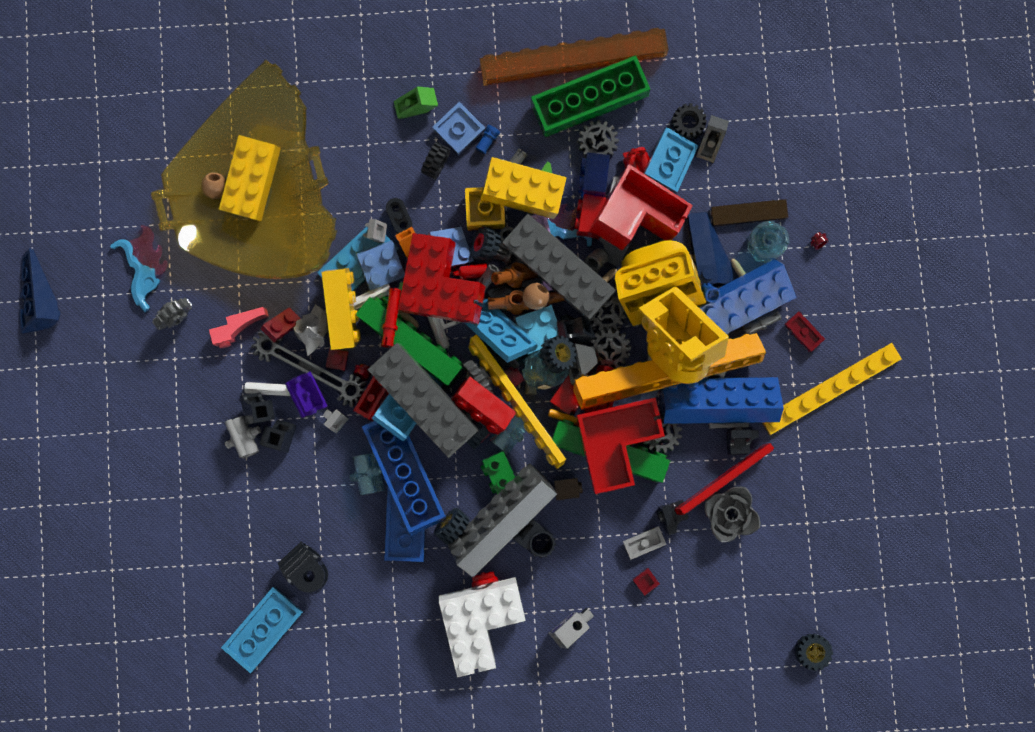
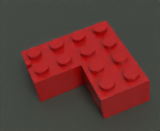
[590,164,693,250]
[398,233,486,325]
[576,397,665,494]

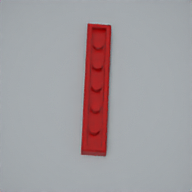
[674,443,774,515]

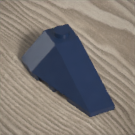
[687,212,733,287]
[19,248,60,334]

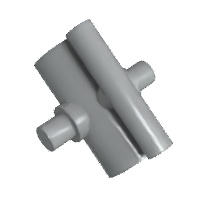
[224,416,261,459]

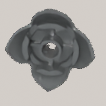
[705,486,761,542]

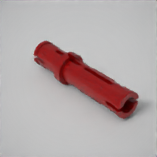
[381,288,401,348]

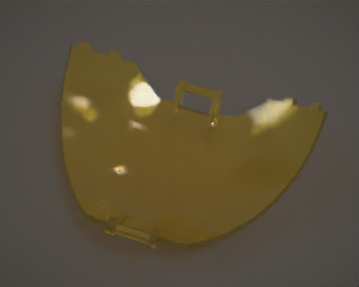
[151,60,337,279]

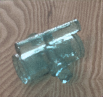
[490,415,526,454]
[350,454,384,495]

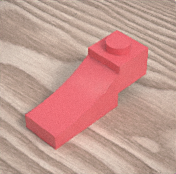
[209,307,269,348]

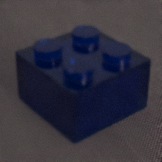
[578,152,610,199]

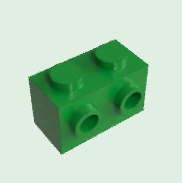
[481,451,515,495]

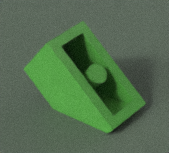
[394,87,438,119]

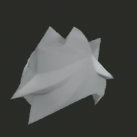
[293,304,329,356]

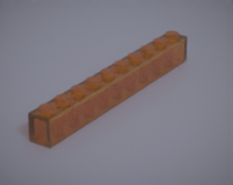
[480,28,669,86]

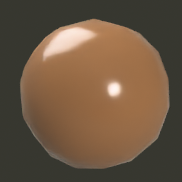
[201,173,226,199]
[523,283,549,310]

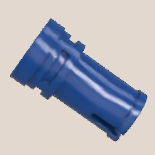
[475,124,501,154]
[701,283,721,303]

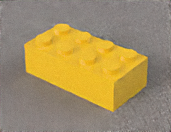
[219,135,281,221]
[480,157,567,219]
[321,268,361,350]

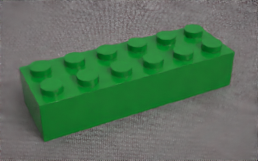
[531,55,651,137]
[355,297,464,389]
[552,419,671,483]

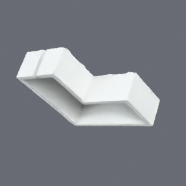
[439,577,525,677]

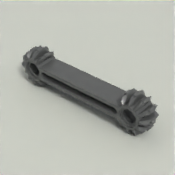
[251,331,367,408]

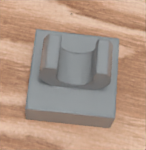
[363,219,387,243]
[323,409,348,434]

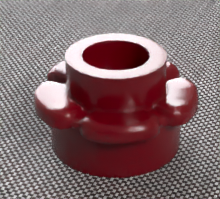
[810,232,829,250]
[354,364,372,380]

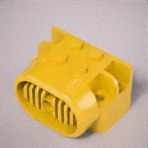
[615,240,707,326]
[639,286,729,384]

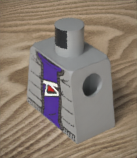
[549,608,594,649]

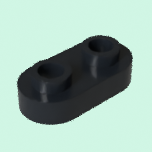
[386,198,413,233]

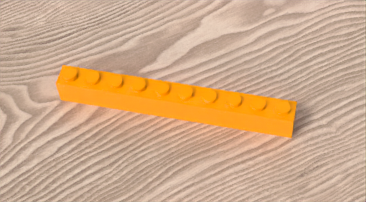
[574,333,766,410]

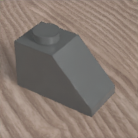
[696,115,729,163]
[568,343,598,386]

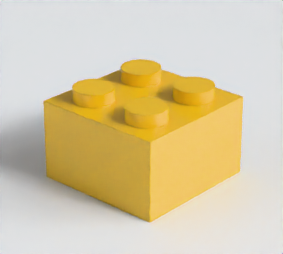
[465,187,505,231]

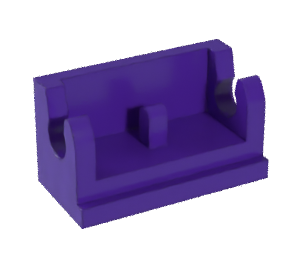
[285,371,327,418]

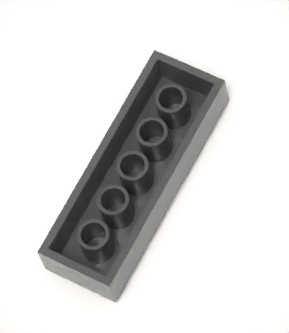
[502,214,616,322]
[368,343,479,458]
[448,463,557,577]

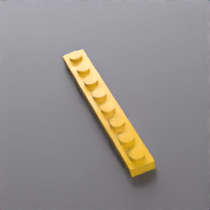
[469,334,566,469]
[762,343,902,435]

